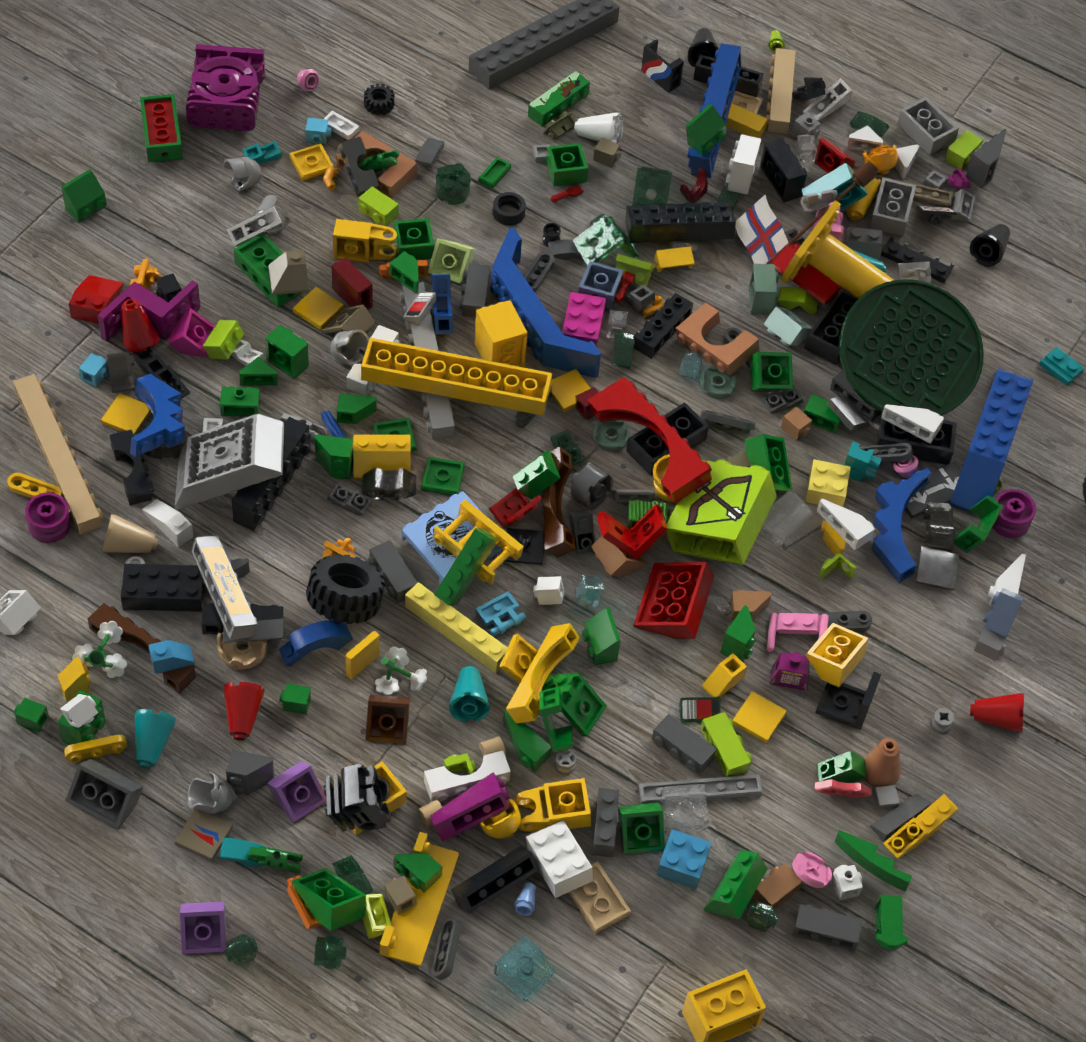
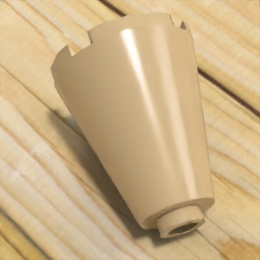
[102,514,158,553]

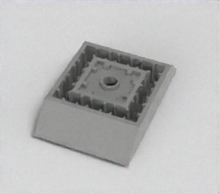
[175,414,284,510]

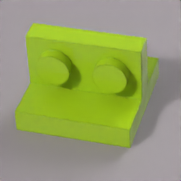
[615,254,655,287]

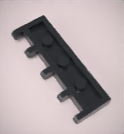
[881,237,955,284]

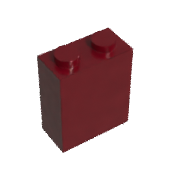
[331,257,373,310]

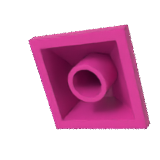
[168,308,215,357]

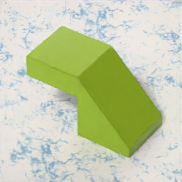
[777,286,818,315]

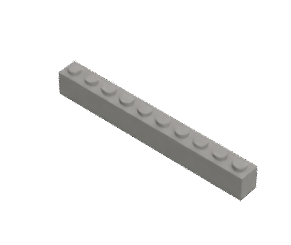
[399,282,455,440]

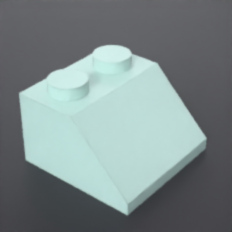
[764,307,812,347]

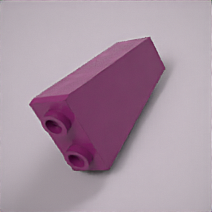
[431,772,510,842]

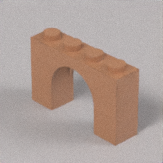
[336,131,417,199]
[676,302,759,376]

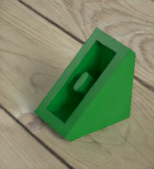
[239,357,278,385]

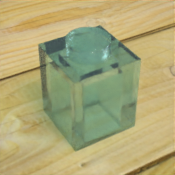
[575,575,604,607]

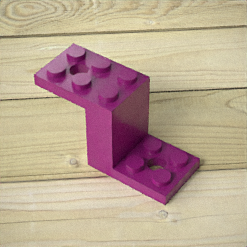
[97,280,200,342]

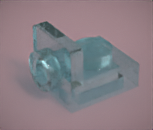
[678,352,702,380]

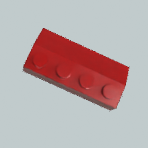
[770,243,846,304]

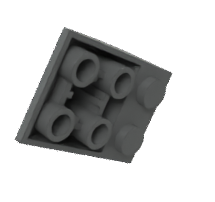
[966,129,1007,188]

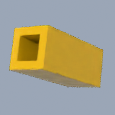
[726,103,767,138]

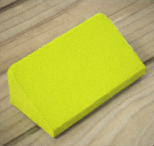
[362,894,392,939]

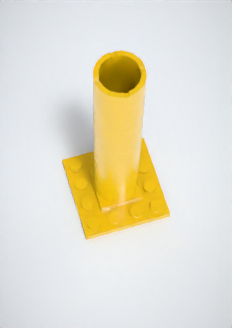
[780,200,894,299]

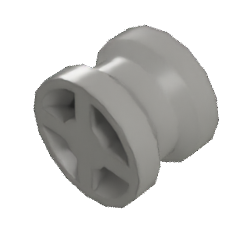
[931,708,954,733]
[555,749,576,774]

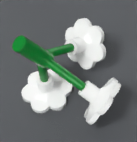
[375,646,427,696]

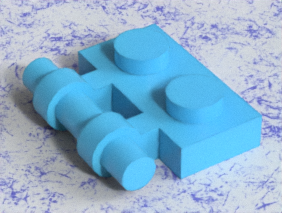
[475,591,526,637]

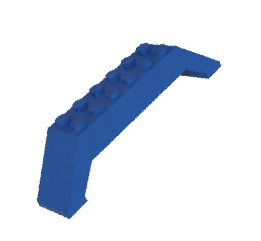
[490,227,601,378]
[949,368,1033,513]

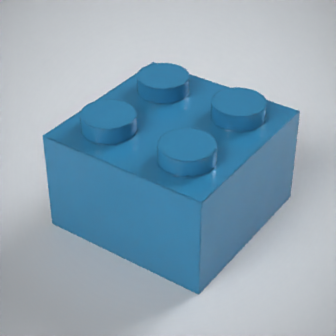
[657,829,712,889]

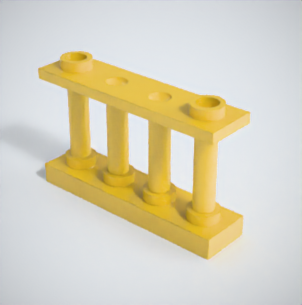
[433,499,524,585]

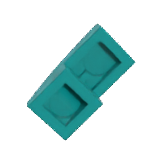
[242,140,283,163]
[220,837,266,867]

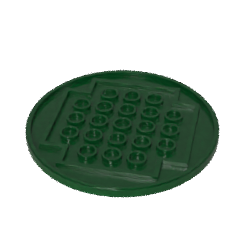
[839,279,984,416]

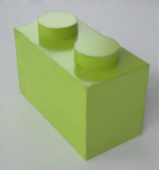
[945,130,983,170]
[358,186,399,226]
[203,320,245,360]

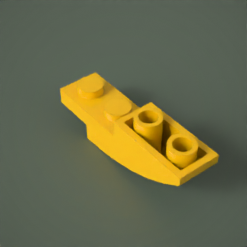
[883,794,958,859]

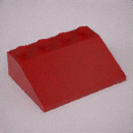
[634,562,715,639]

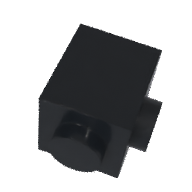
[156,273,182,303]

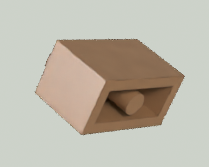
[752,863,803,914]

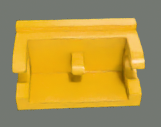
[654,246,695,272]

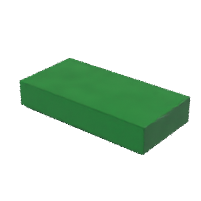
[478,157,511,189]

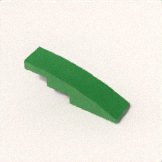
[835,830,912,892]

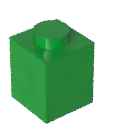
[279,683,311,715]
[14,697,49,733]

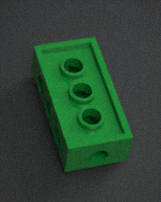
[234,233,303,307]

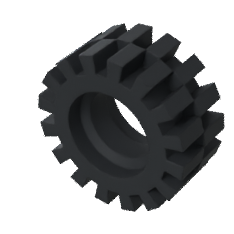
[364,84,395,115]

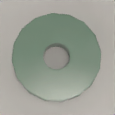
[699,366,736,399]
[593,420,630,452]

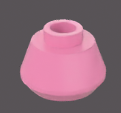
[297,69,319,92]
[893,455,918,478]

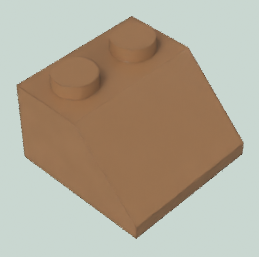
[591,536,647,578]

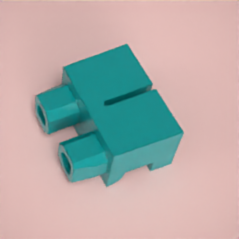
[844,441,882,482]

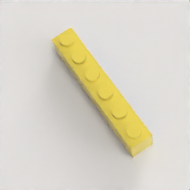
[405,582,508,674]

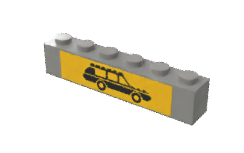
[191,536,258,640]

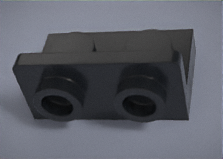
[792,77,826,100]

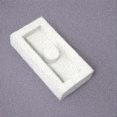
[324,111,359,140]

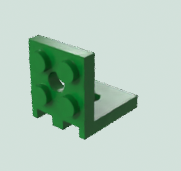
[542,673,607,736]

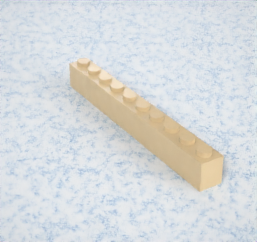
[13,374,103,535]

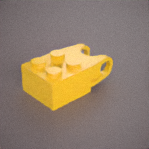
[333,219,397,263]
[514,778,591,832]

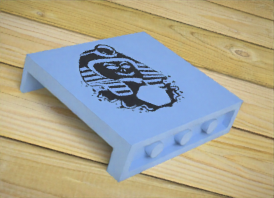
[401,491,503,584]

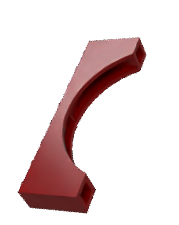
[588,377,712,504]

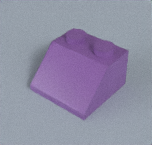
[267,761,327,822]
[180,901,226,954]

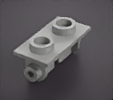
[800,189,838,213]

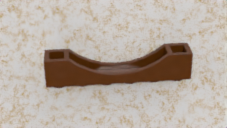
[542,447,575,558]
[88,603,196,694]

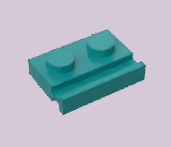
[1039,347,1084,386]

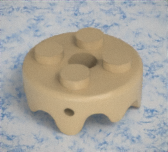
[217,633,268,670]

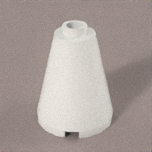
[574,112,623,143]

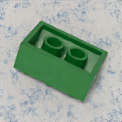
[704,850,768,919]

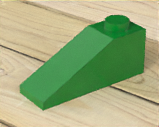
[503,710,552,772]

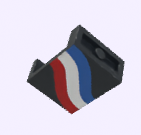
[641,39,684,93]

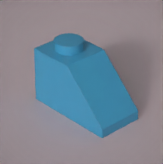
[148,640,195,674]

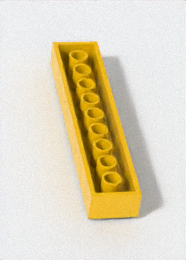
[361,338,552,416]

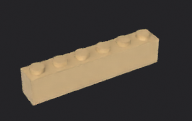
[766,48,796,134]

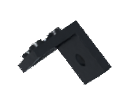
[816,672,881,730]

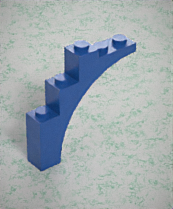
[130,374,185,457]
[872,468,932,583]

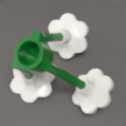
[72,621,127,678]

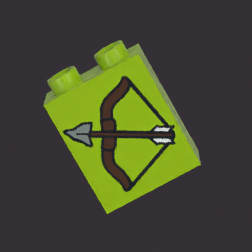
[666,460,777,565]

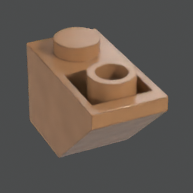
[730,590,771,621]

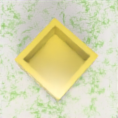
[805,459,851,507]

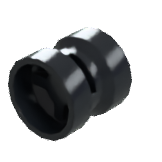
[542,223,561,247]

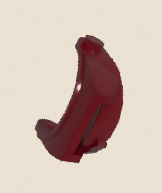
[680,169,708,203]

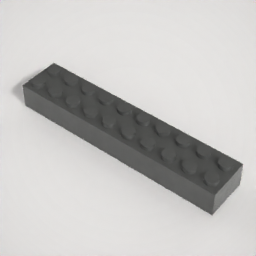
[469,0,620,90]

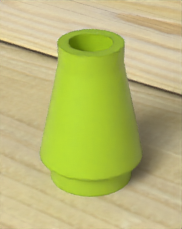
[768,30,785,53]

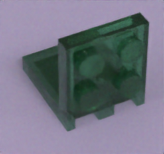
[632,166,672,205]
[573,215,639,265]

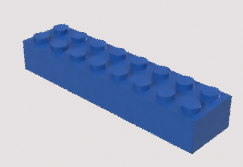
[687,43,742,178]

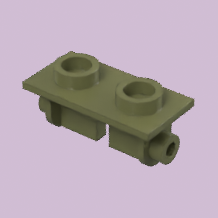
[543,110,577,139]

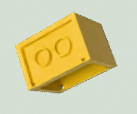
[474,300,527,367]
[682,969,766,1042]

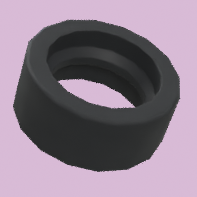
[493,192,526,225]

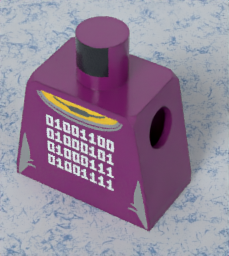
[770,652,810,691]

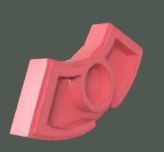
[815,779,872,798]

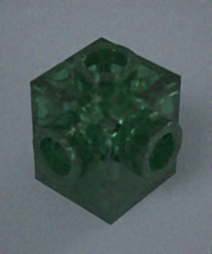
[314,935,347,969]

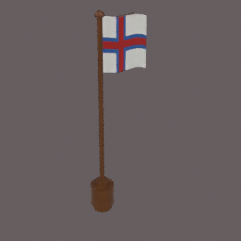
[735,161,879,264]

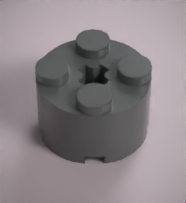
[571,462,613,508]

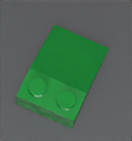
[745,434,793,493]
[292,868,366,931]

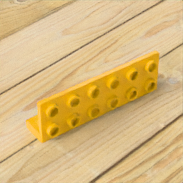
[380,832,459,967]

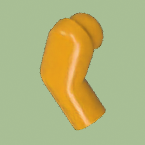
[323,166,339,191]
[642,296,663,318]

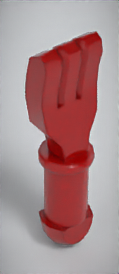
[550,184,584,203]
[615,271,635,302]

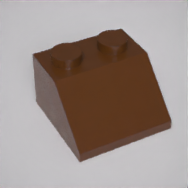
[365,695,410,744]

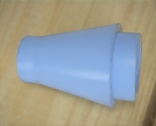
[514,883,536,916]

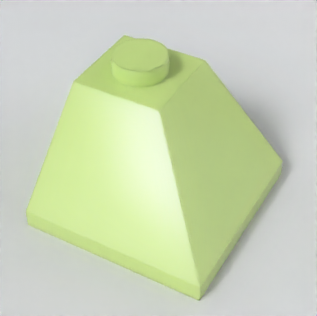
[428,238,475,284]

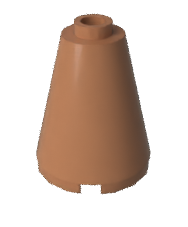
[864,738,901,787]

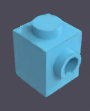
[305,117,331,144]
[79,353,109,387]

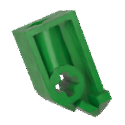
[875,895,908,951]

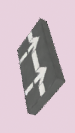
[896,461,961,519]

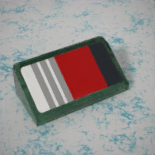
[679,697,721,723]

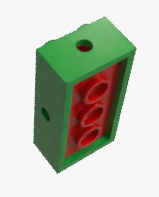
[140,94,183,162]

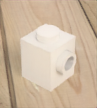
[533,576,564,605]
[60,694,98,728]
[832,865,863,901]

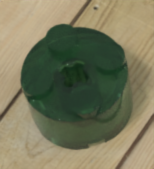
[435,163,471,205]

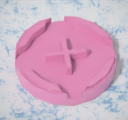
[792,852,832,888]

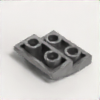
[827,396,870,431]
[915,547,959,590]

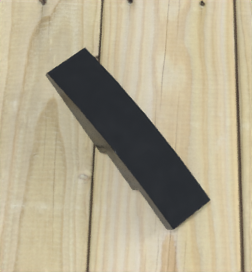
[131,347,190,399]

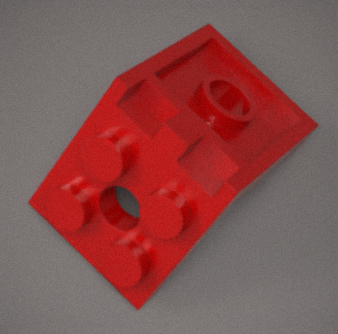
[597,504,667,560]

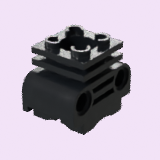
[324,763,391,832]

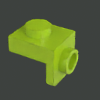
[444,753,476,775]

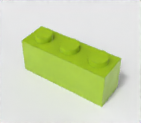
[701,712,752,777]

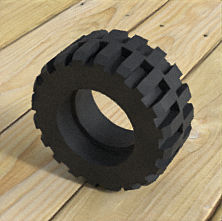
[306,554,385,624]

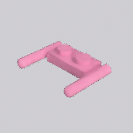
[766,613,829,652]

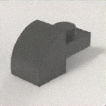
[623,282,655,312]

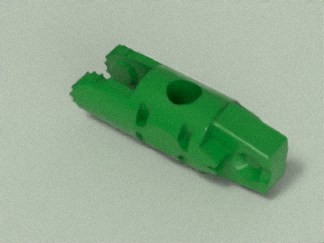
[358,150,400,172]
[247,846,303,873]

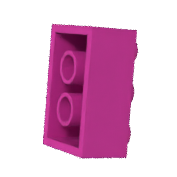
[562,292,606,347]

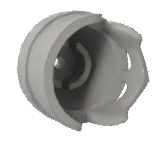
[224,157,262,192]
[254,195,291,235]
[898,262,931,283]
[330,329,369,366]
[187,771,236,814]

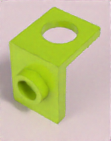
[819,553,856,579]

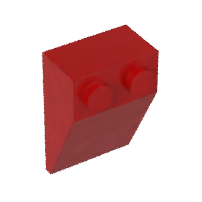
[69,275,124,324]

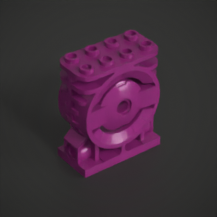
[186,44,266,131]

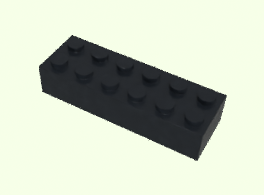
[625,201,736,243]
[231,417,311,531]

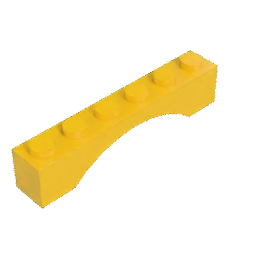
[506,623,580,724]

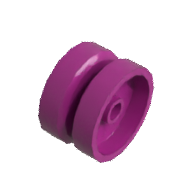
[992,489,1036,538]
[25,492,71,543]

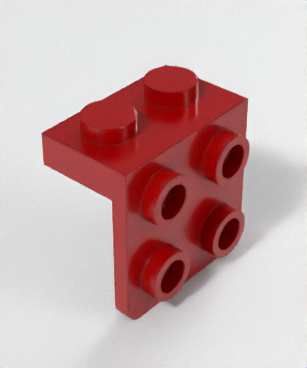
[489,488,542,527]

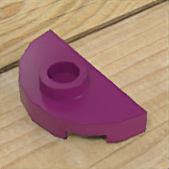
[948,169,971,189]

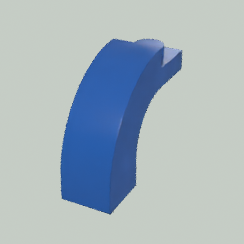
[432,274,453,334]
[279,620,353,667]

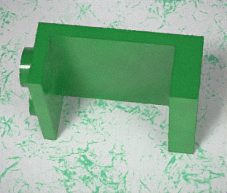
[952,496,1003,553]
[539,687,573,752]

